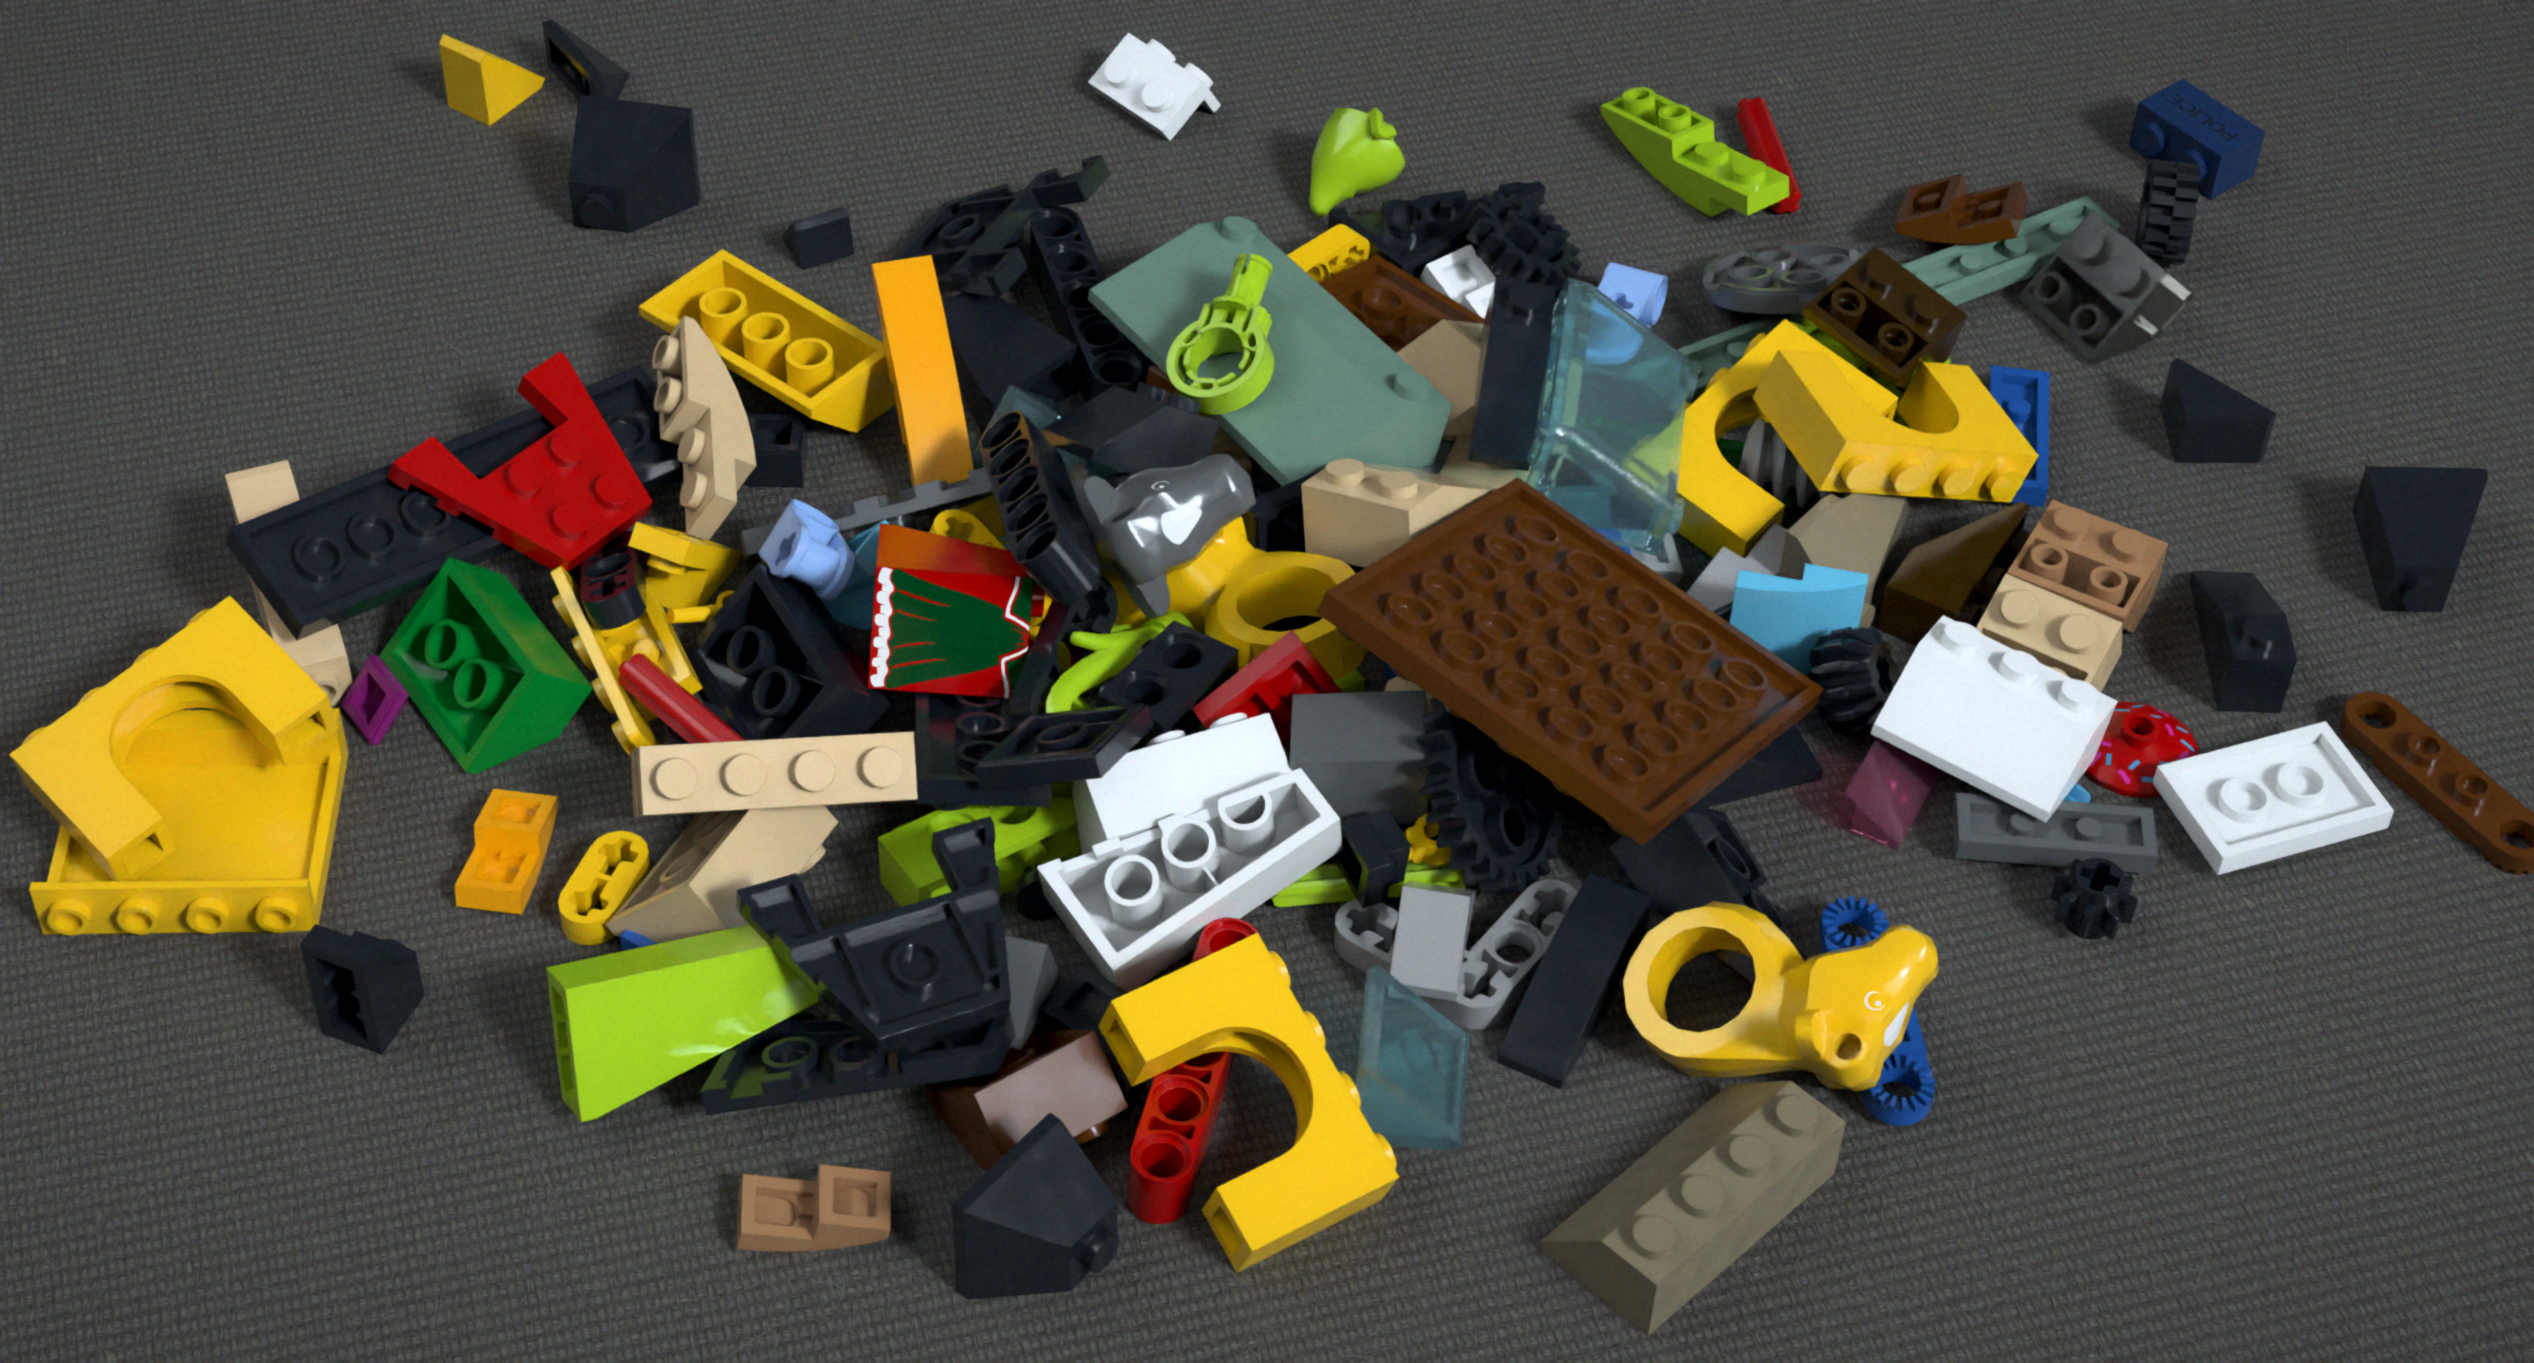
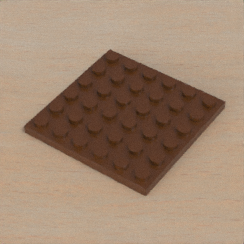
[1316,477,1824,846]

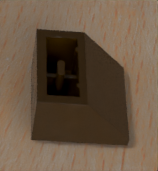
[1802,246,1968,389]

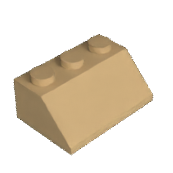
[606,806,838,944]

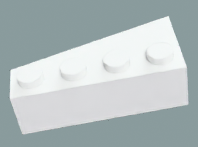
[1036,768,1342,992]

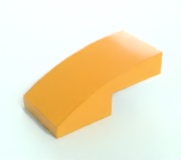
[455,788,558,915]

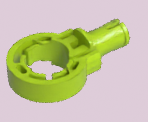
[1166,253,1275,415]

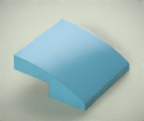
[1729,563,1869,679]

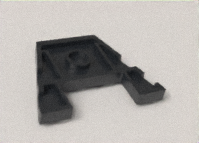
[890,155,1111,297]
[736,816,1011,1055]

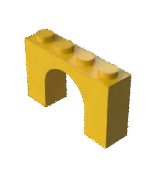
[1626,319,1899,558]
[1752,349,2039,503]
[9,596,339,881]
[1098,933,1399,1273]

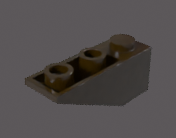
[1877,502,2031,646]

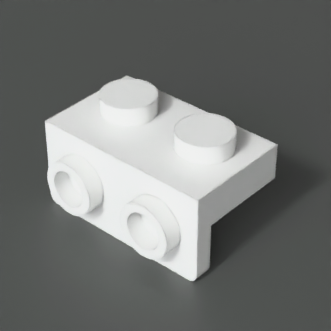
[1088,33,1221,141]

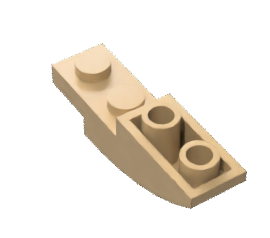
[652,315,757,541]

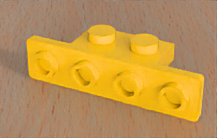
[550,565,703,757]

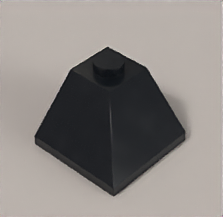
[568,95,701,233]
[952,1113,1119,1300]

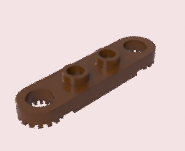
[2339,692,2534,875]

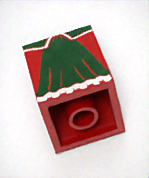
[868,524,1045,698]

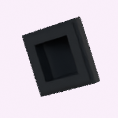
[782,207,854,270]

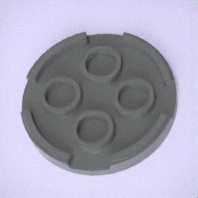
[1702,242,1859,314]

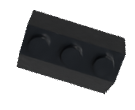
[685,563,891,741]

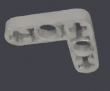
[1334,879,1578,1030]

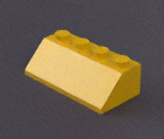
[638,249,896,433]

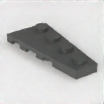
[738,467,993,566]

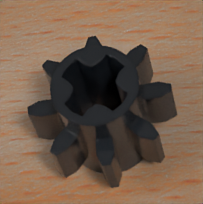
[2050,858,2138,940]

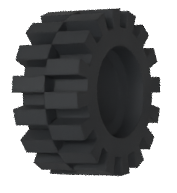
[2135,159,2200,265]

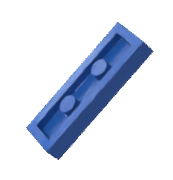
[1987,365,2050,507]

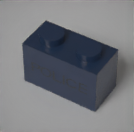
[2129,79,2265,200]

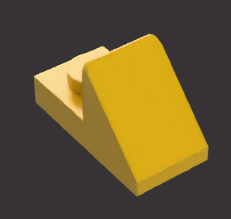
[628,522,742,609]

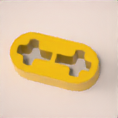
[558,831,651,946]

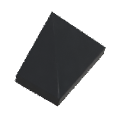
[542,19,631,101]

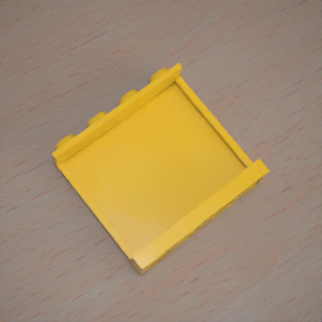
[29,708,349,936]

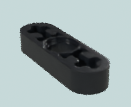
[581,531,647,630]
[1008,575,1118,727]

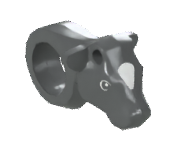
[1074,454,1256,619]

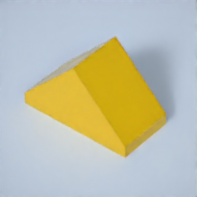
[439,34,545,126]

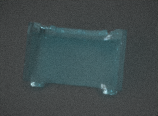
[1526,277,1698,556]

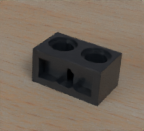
[1096,620,1239,753]

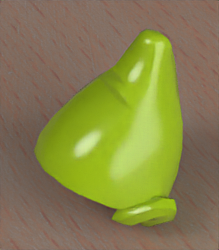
[1309,107,1405,217]

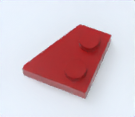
[1192,630,1344,752]

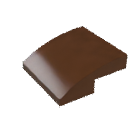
[1894,173,2028,244]

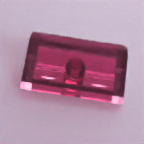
[1837,737,1943,850]

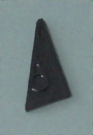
[1328,181,1545,276]

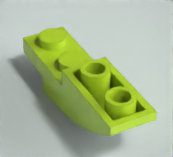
[1601,87,1790,217]

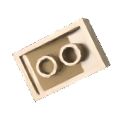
[1301,459,1497,568]

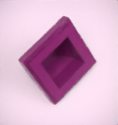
[340,654,409,745]

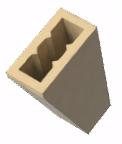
[225,460,353,706]

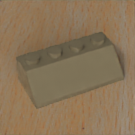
[1540,1081,1846,1336]

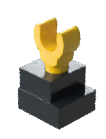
[1334,809,1451,908]

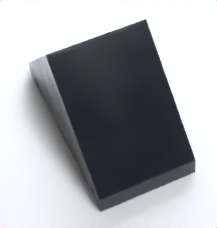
[2159,358,2277,463]

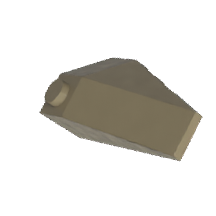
[1779,492,1914,629]

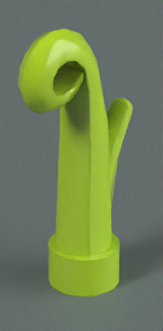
[1045,611,1194,713]

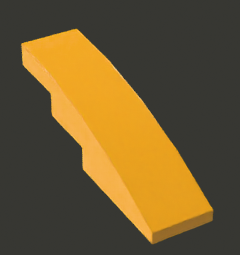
[871,255,974,486]

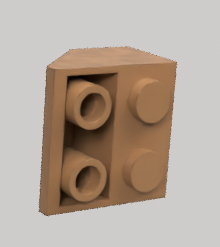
[2007,499,2169,633]

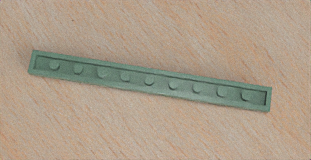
[1624,196,2122,421]

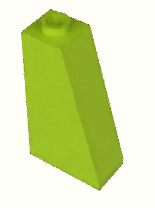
[546,925,818,1122]

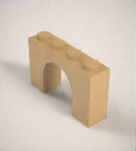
[630,732,918,818]

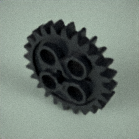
[1416,697,1563,896]

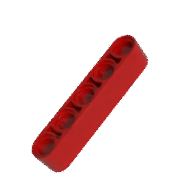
[1126,917,1261,1225]

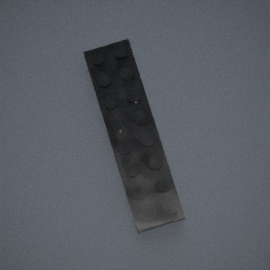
[225,365,683,641]

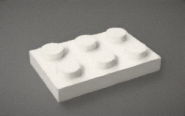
[2152,721,2394,875]

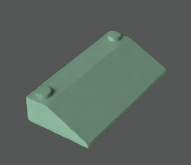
[1088,216,1452,486]

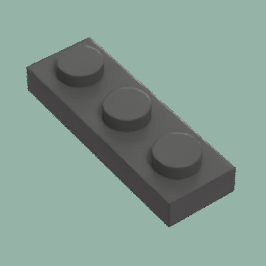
[1952,792,2158,874]

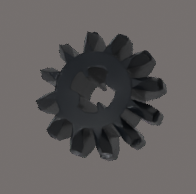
[1808,627,1898,735]

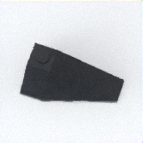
[1610,804,1809,984]

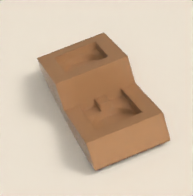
[736,1164,891,1252]

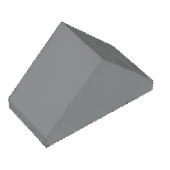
[1388,881,1476,1002]

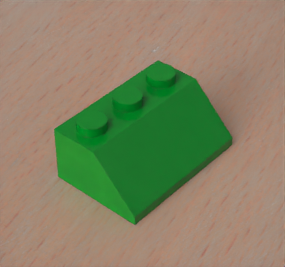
[379,557,593,774]

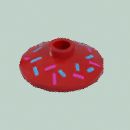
[2084,701,2199,799]

